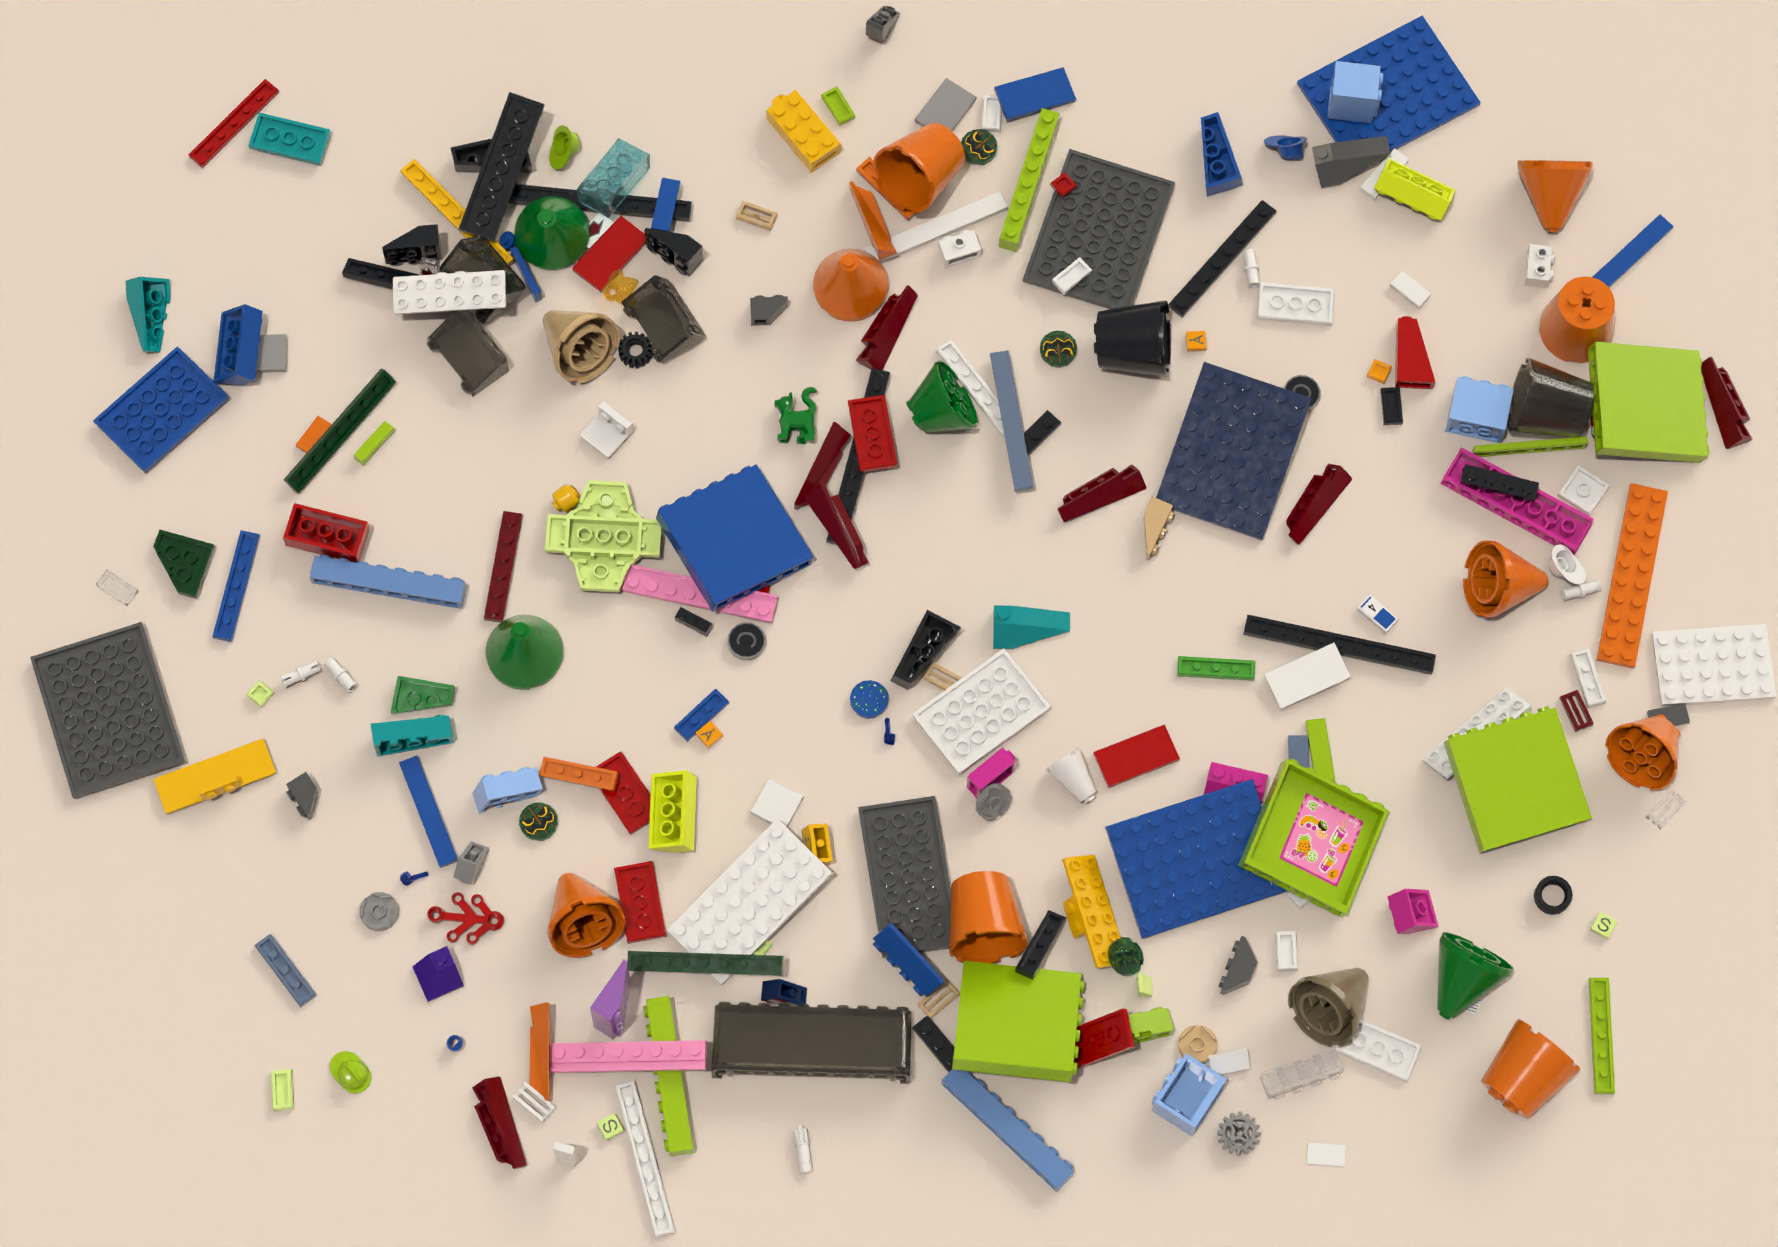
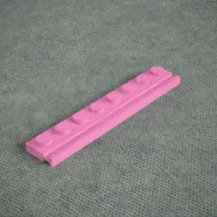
[622,565,778,624]
[550,1040,707,1073]

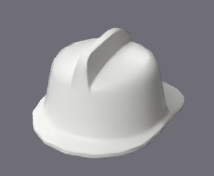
[1548,544,1586,585]

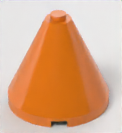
[1517,160,1593,232]
[813,249,888,321]
[1463,540,1548,617]
[547,873,625,958]

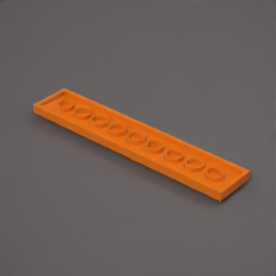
[1596,483,1668,669]

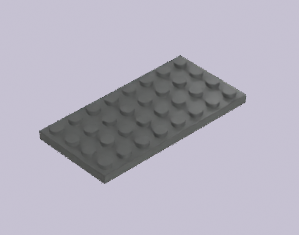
[858,796,951,958]

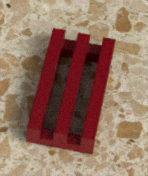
[1559,690,1594,733]

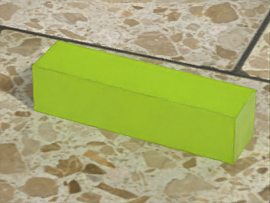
[354,421,395,466]

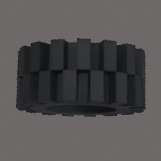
[618,332,652,369]

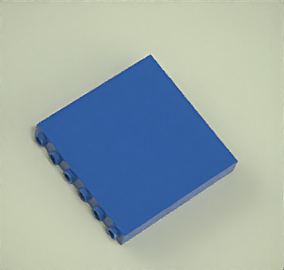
[656,464,814,612]

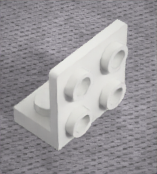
[580,401,633,458]

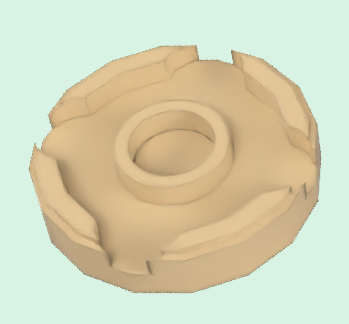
[1178,1025,1217,1064]

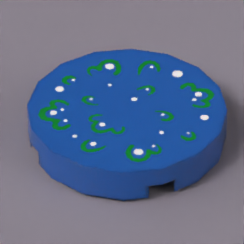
[850,680,888,719]

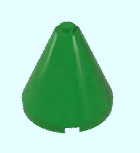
[514,196,590,271]
[486,615,563,690]
[1437,932,1513,1019]

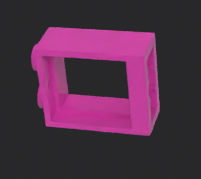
[966,747,1016,799]

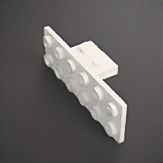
[393,270,506,314]
[1422,688,1532,779]

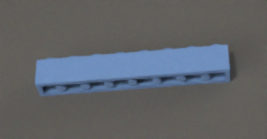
[310,555,466,609]
[941,1069,1074,1192]

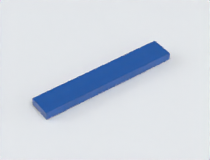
[1593,214,1674,288]
[212,530,260,642]
[399,756,458,868]

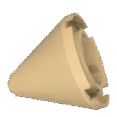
[542,310,620,383]

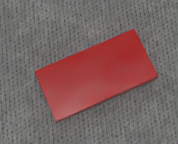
[572,216,646,293]
[848,395,897,473]
[1093,724,1180,788]
[596,751,651,835]
[614,861,666,944]
[1074,1008,1135,1069]

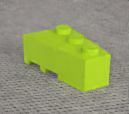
[1128,1007,1174,1045]

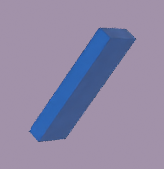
[651,178,680,232]
[510,247,542,303]
[674,688,729,742]

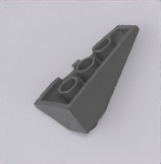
[1312,136,1391,188]

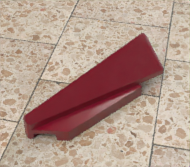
[1701,357,1753,449]
[794,422,851,510]
[1286,463,1352,544]
[1057,465,1146,522]
[803,481,868,569]
[472,1076,526,1169]

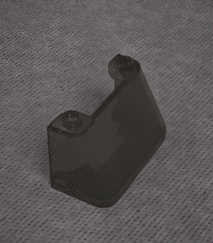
[437,236,526,325]
[621,275,706,363]
[426,310,509,397]

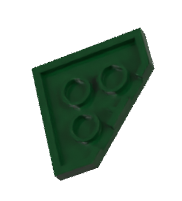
[153,529,215,599]

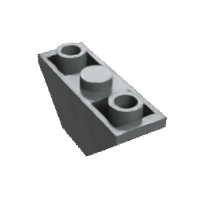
[866,6,900,42]
[1218,936,1257,995]

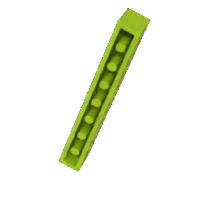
[999,108,1059,252]
[643,996,694,1157]

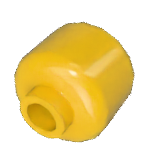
[552,484,581,513]

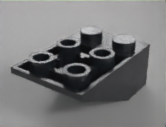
[382,224,442,266]
[644,228,703,277]

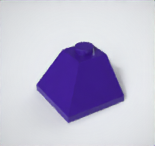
[412,946,464,1002]

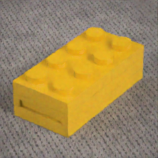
[766,90,841,173]

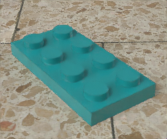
[248,112,331,165]

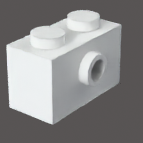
[938,230,981,268]

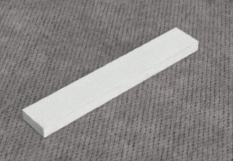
[936,339,1004,437]

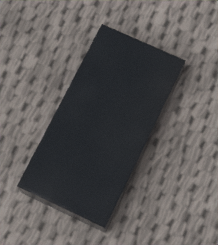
[1380,387,1403,425]

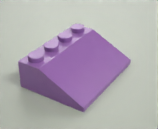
[590,960,631,1039]

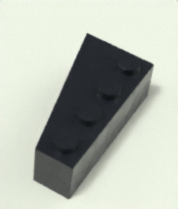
[451,138,532,173]
[890,610,961,689]

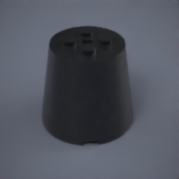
[1094,300,1171,376]

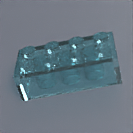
[577,138,650,218]

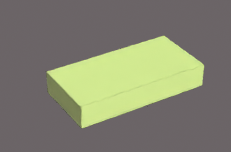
[271,1069,293,1111]

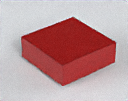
[1050,172,1077,198]

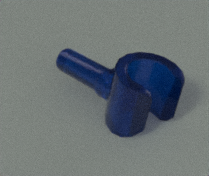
[884,718,896,745]
[400,871,429,886]

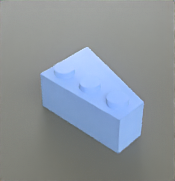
[472,767,543,814]

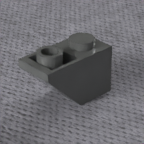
[750,295,788,326]
[286,772,318,820]

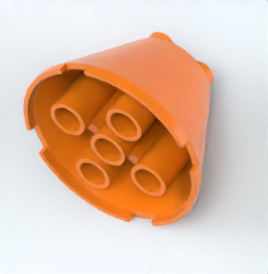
[1605,714,1681,790]

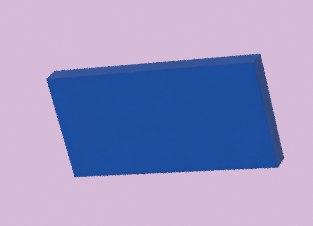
[994,67,1076,121]

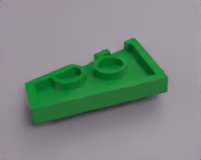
[391,676,455,714]

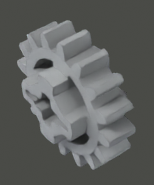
[1217,1112,1261,1156]

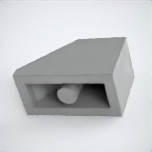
[453,841,489,884]

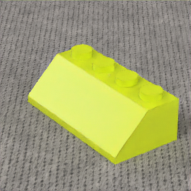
[1374,158,1455,221]
[648,770,697,853]

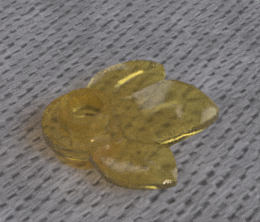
[603,269,638,306]

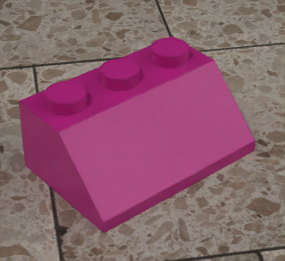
[1203,762,1268,804]

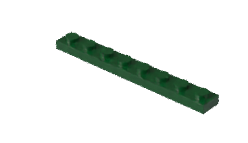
[283,369,396,493]
[627,951,784,976]

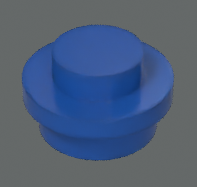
[499,231,516,250]

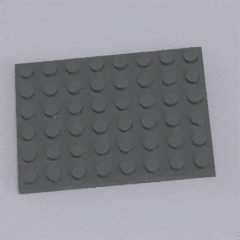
[1023,149,1175,309]
[30,622,186,799]

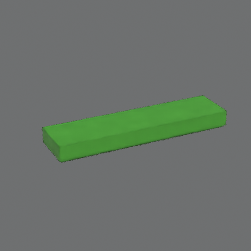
[1177,656,1255,681]

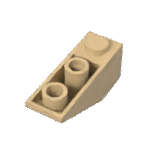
[1143,496,1174,560]

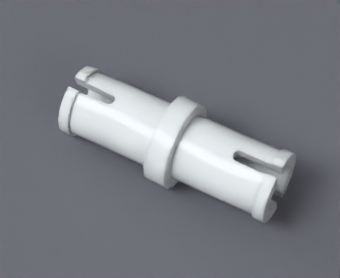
[1243,249,1260,288]
[1561,580,1601,601]
[324,657,357,693]
[280,660,321,687]

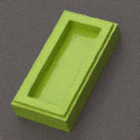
[821,87,855,126]

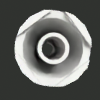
[1046,748,1096,803]

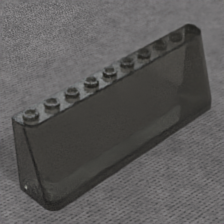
[711,1002,912,1084]

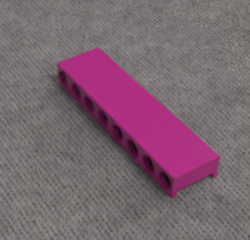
[1440,447,1593,556]

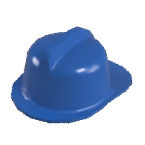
[1264,135,1307,160]

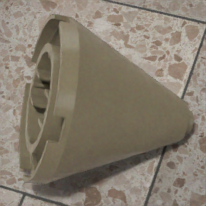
[1288,968,1369,1047]

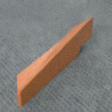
[849,182,897,260]
[529,1002,550,1102]

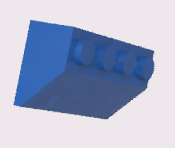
[213,304,263,385]
[872,922,945,997]

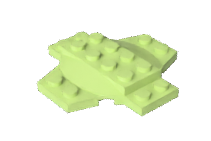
[545,480,662,592]

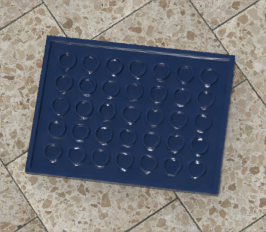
[1156,362,1312,541]

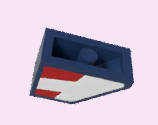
[761,979,807,1007]

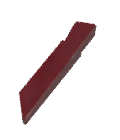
[856,285,918,370]

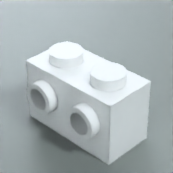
[1524,244,1555,288]

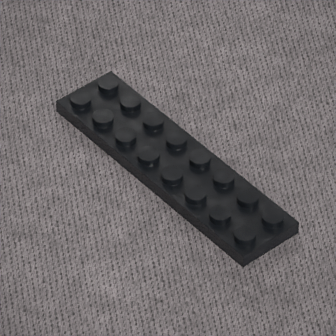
[459,92,545,243]

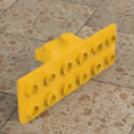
[154,739,276,814]
[1062,855,1128,968]

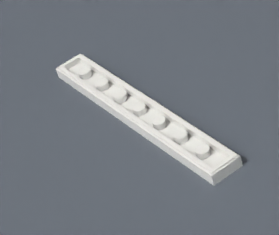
[865,192,1008,263]
[615,1081,675,1238]

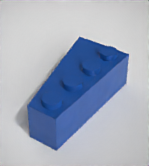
[1201,112,1242,197]

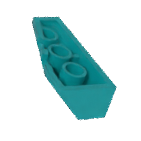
[125,277,171,353]
[993,605,1070,649]

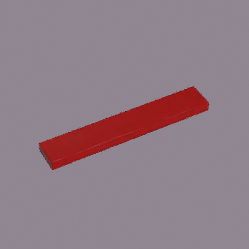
[188,79,279,169]

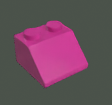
[1387,889,1439,934]

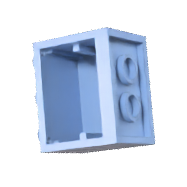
[1327,61,1383,123]
[1445,376,1514,443]
[1151,1053,1227,1136]

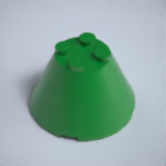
[906,360,978,433]

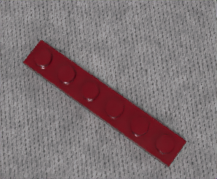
[484,511,523,623]

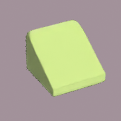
[1136,973,1153,997]

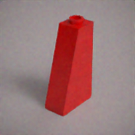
[1395,316,1435,389]

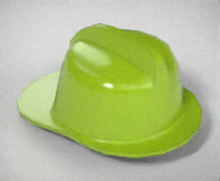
[549,125,579,170]
[329,1051,371,1094]

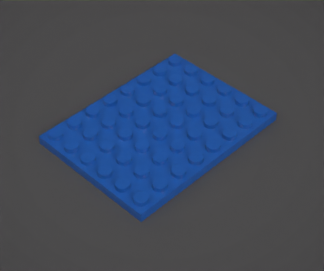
[1297,15,1481,153]
[1105,779,1287,939]

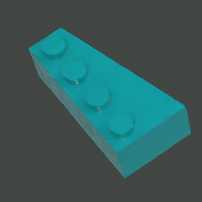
[370,714,454,757]

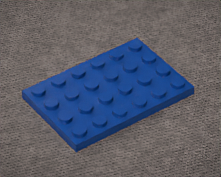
[93,346,229,473]

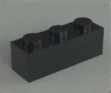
[675,607,712,637]

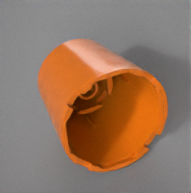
[873,123,965,213]
[1539,276,1615,363]
[949,871,1028,964]
[1481,1019,1580,1119]

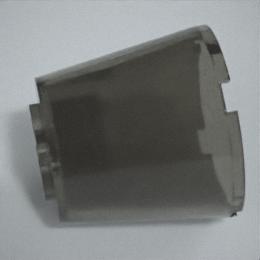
[1507,358,1594,438]

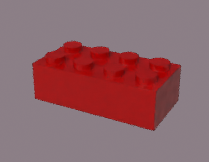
[283,503,370,563]

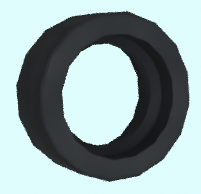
[1534,875,1573,915]

